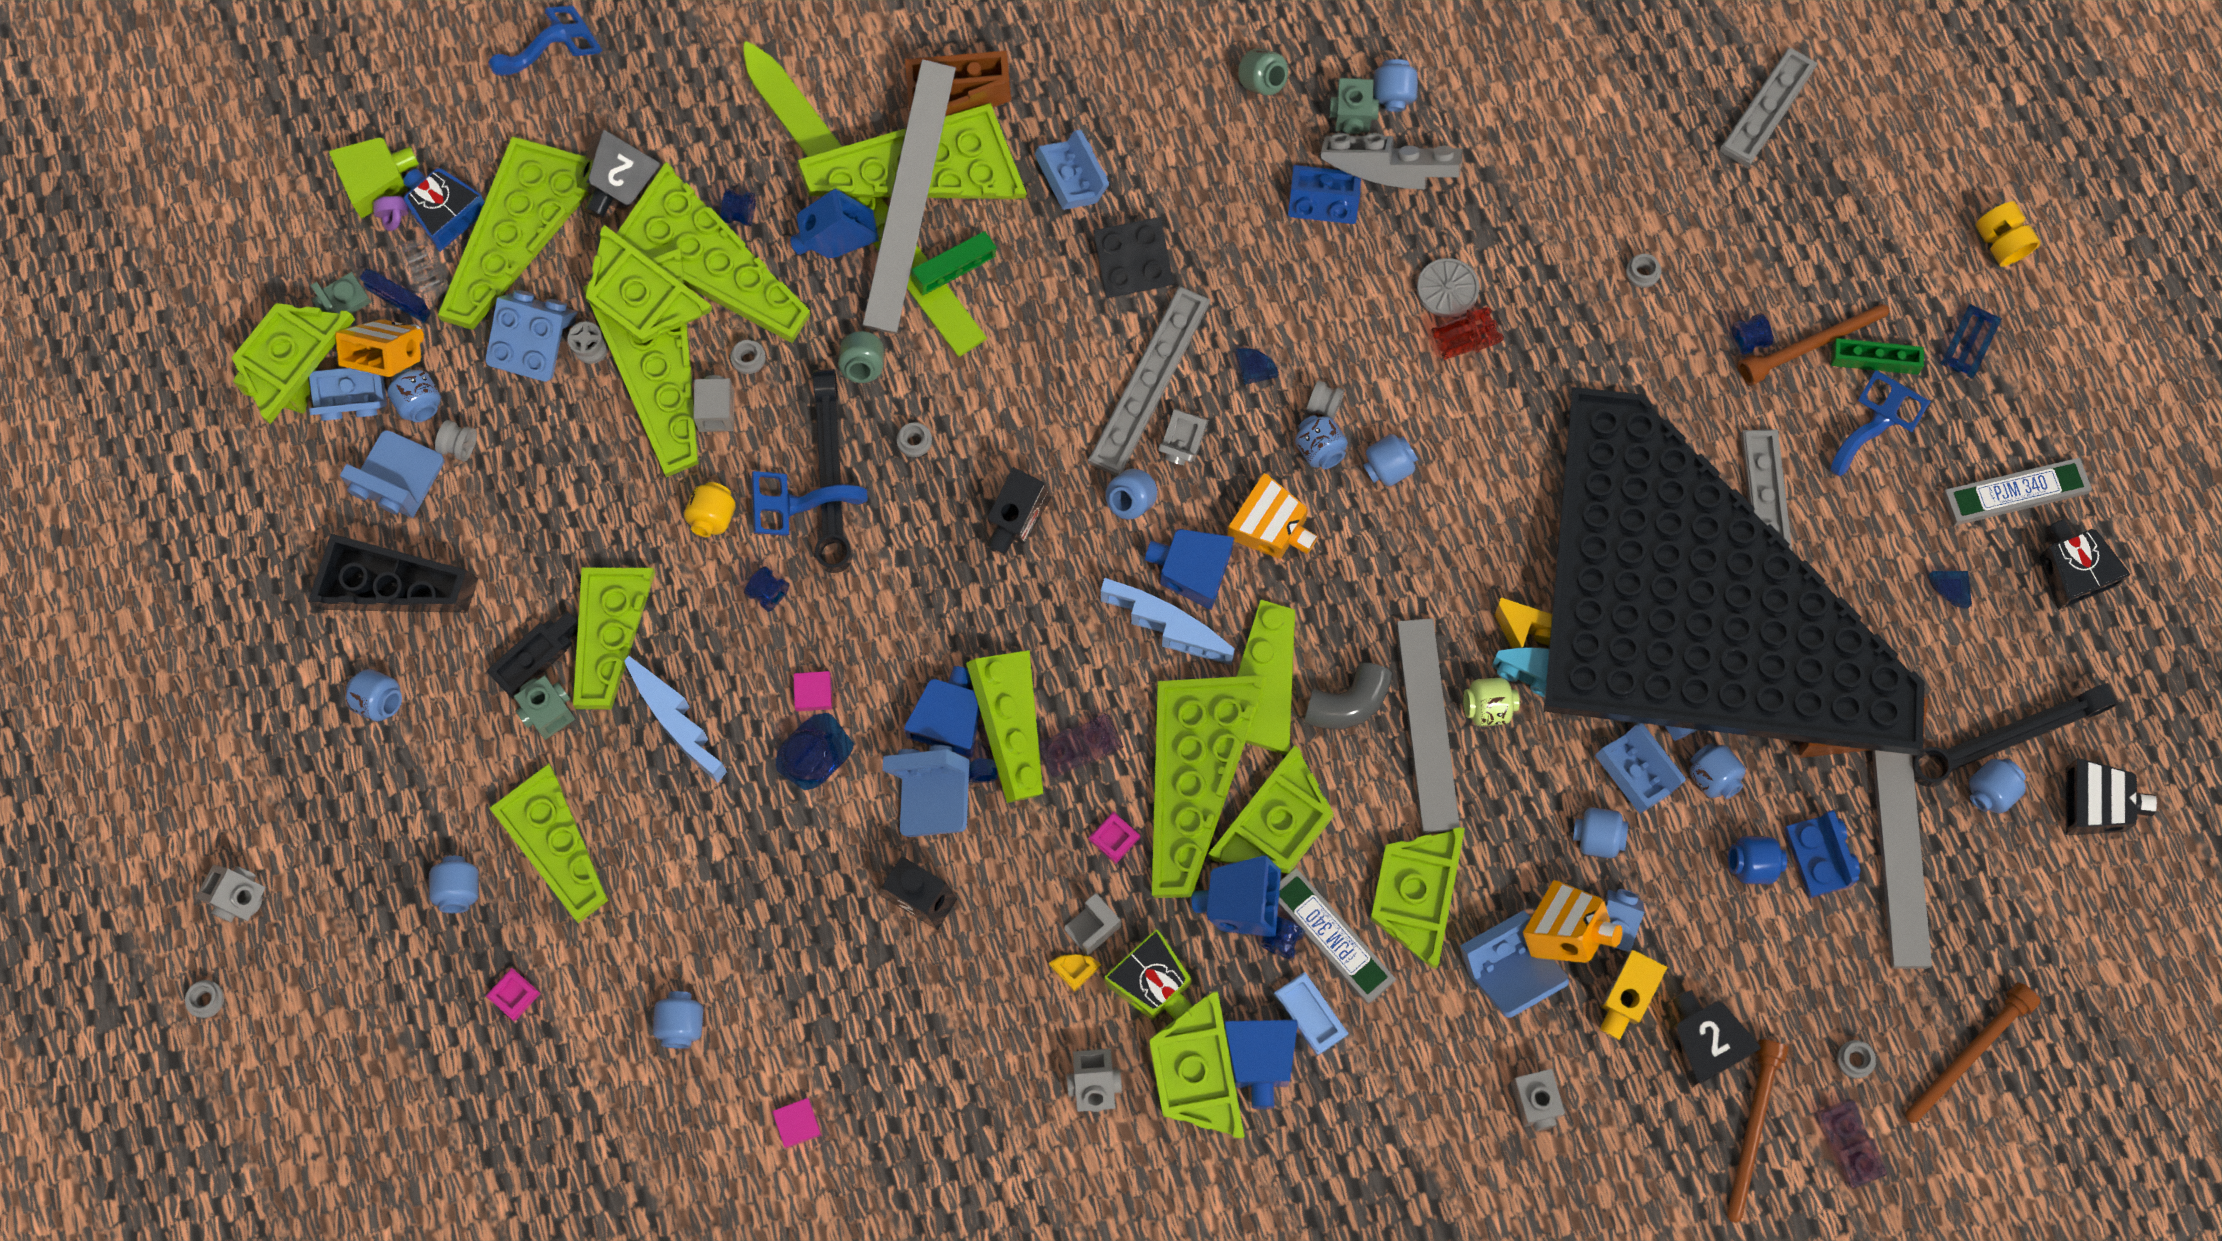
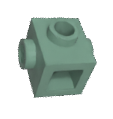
[1330,78,1379,135]
[514,675,575,740]

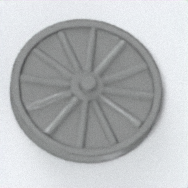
[1417,258,1480,318]

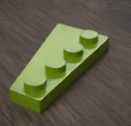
[573,568,656,709]
[1236,600,1295,755]
[490,763,609,924]

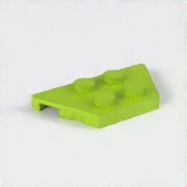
[585,225,712,343]
[231,303,355,424]
[1209,745,1334,874]
[1370,827,1465,969]
[1149,990,1245,1138]

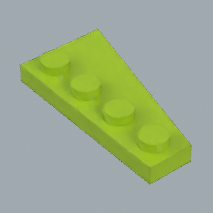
[966,650,1043,803]

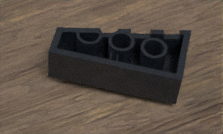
[308,534,478,613]

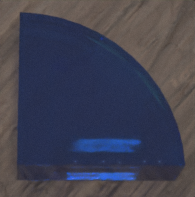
[1236,348,1279,385]
[1929,571,1972,609]
[969,758,998,783]

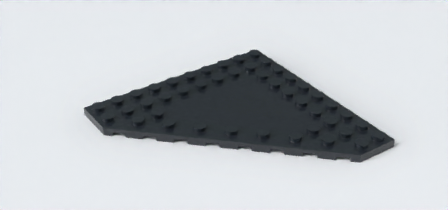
[1543,387,1925,755]

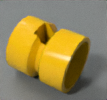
[1975,201,2041,267]

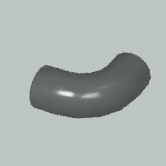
[1304,663,1393,730]

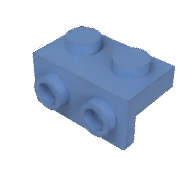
[1034,130,1109,210]
[309,368,387,421]
[1595,723,1686,814]

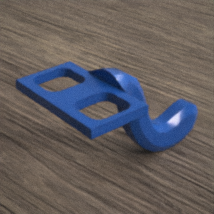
[488,6,602,76]
[1830,370,1931,476]
[751,471,868,536]

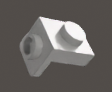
[1158,409,1209,465]

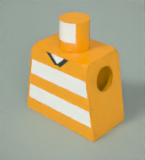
[335,319,424,377]
[1227,473,1318,559]
[1523,880,1622,963]

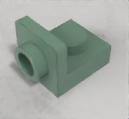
[311,272,372,314]

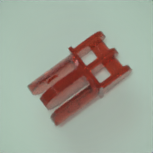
[1430,307,1504,361]

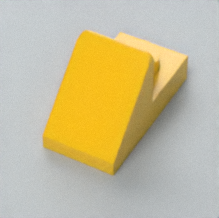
[1495,598,1552,649]

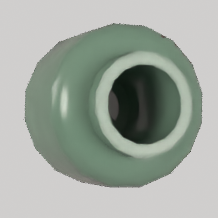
[1238,48,1289,95]
[838,331,885,383]

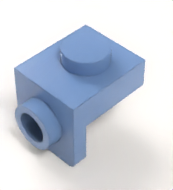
[1605,889,1645,952]

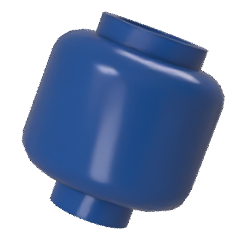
[1728,836,1787,885]

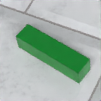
[911,231,996,296]
[1831,338,1924,375]

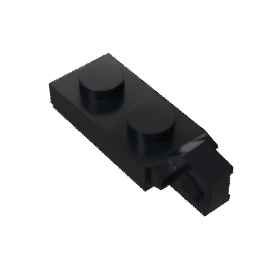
[486,611,578,699]

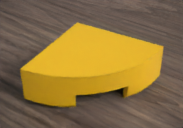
[1048,954,1102,992]

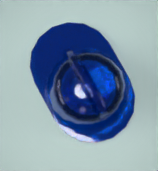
[775,713,854,790]

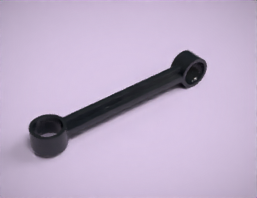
[813,369,853,573]
[1913,683,2119,787]

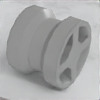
[567,321,609,364]
[1306,380,1345,419]
[435,420,477,462]

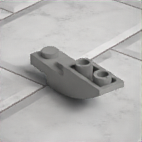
[1321,133,1462,189]

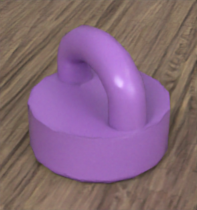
[372,196,409,231]

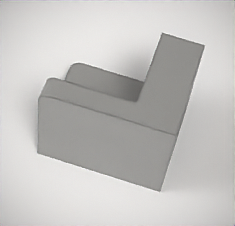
[1064,893,1121,956]

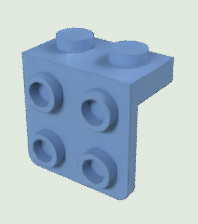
[486,290,578,382]
[340,430,445,518]
[883,745,970,837]
[1460,910,1569,1018]

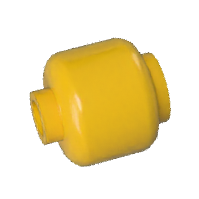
[684,482,736,537]

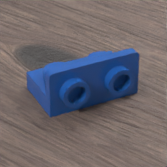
[1288,165,1361,224]
[1784,810,1860,898]

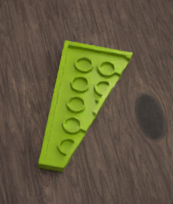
[797,103,1027,199]
[438,136,590,330]
[616,162,810,343]
[583,247,699,478]
[1152,675,1267,898]

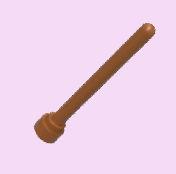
[1738,304,1890,386]
[1905,982,2041,1123]
[1727,1039,1789,1223]

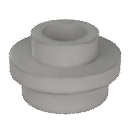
[1626,254,1661,288]
[730,340,766,374]
[897,423,932,457]
[185,980,224,1018]
[1837,1040,1876,1079]

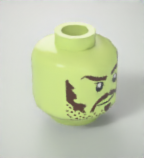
[1463,678,1520,726]

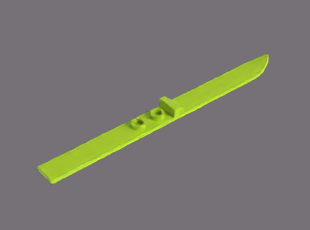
[743,41,987,358]

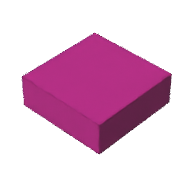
[794,671,832,712]
[1088,811,1140,865]
[486,968,541,1022]
[772,1098,822,1149]

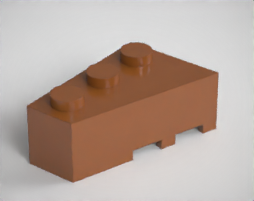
[905,50,1011,116]

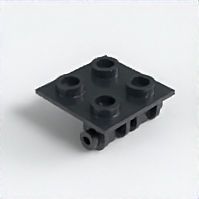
[1093,217,1174,298]

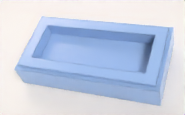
[1274,972,1349,1056]

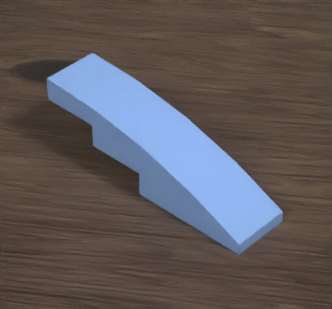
[1101,578,1234,665]
[624,656,727,783]

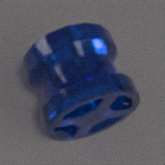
[721,189,756,227]
[1732,313,1773,355]
[744,566,790,612]
[1260,916,1306,960]

